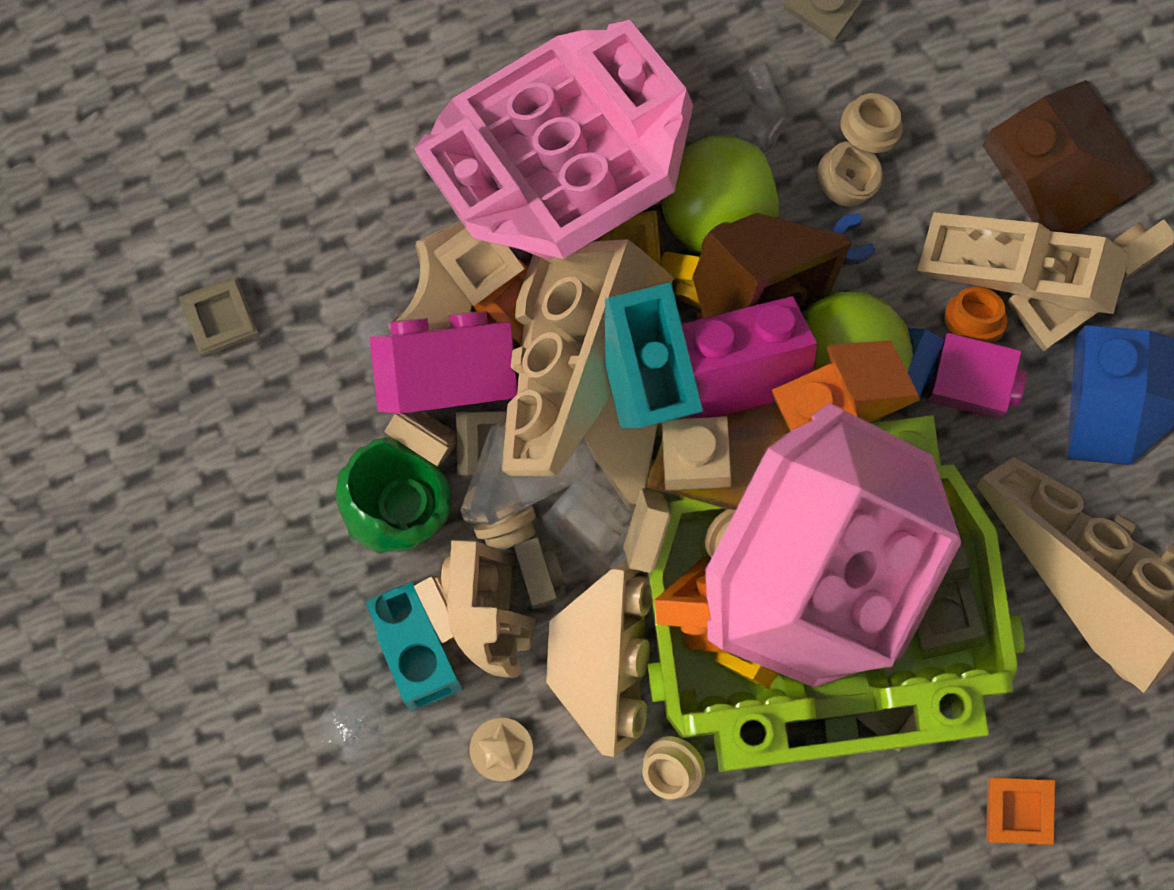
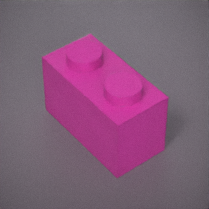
[681,296,817,419]
[369,311,517,414]

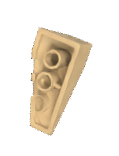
[502,239,674,476]
[977,457,1174,693]

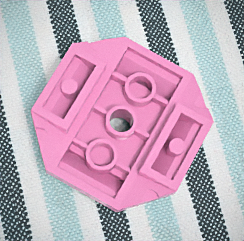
[414,20,693,261]
[706,403,962,687]

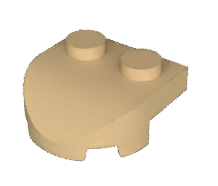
[441,540,536,678]

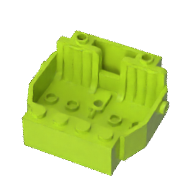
[647,415,1025,773]

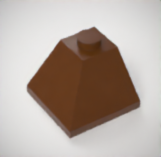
[982,80,1154,234]
[693,213,852,318]

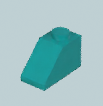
[605,282,703,429]

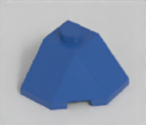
[1067,325,1174,465]

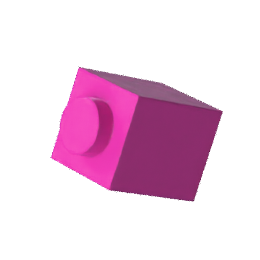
[926,333,1027,419]

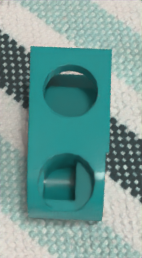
[365,581,463,712]

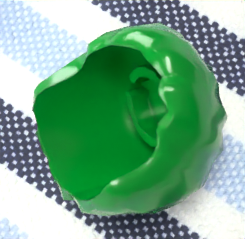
[334,437,452,554]

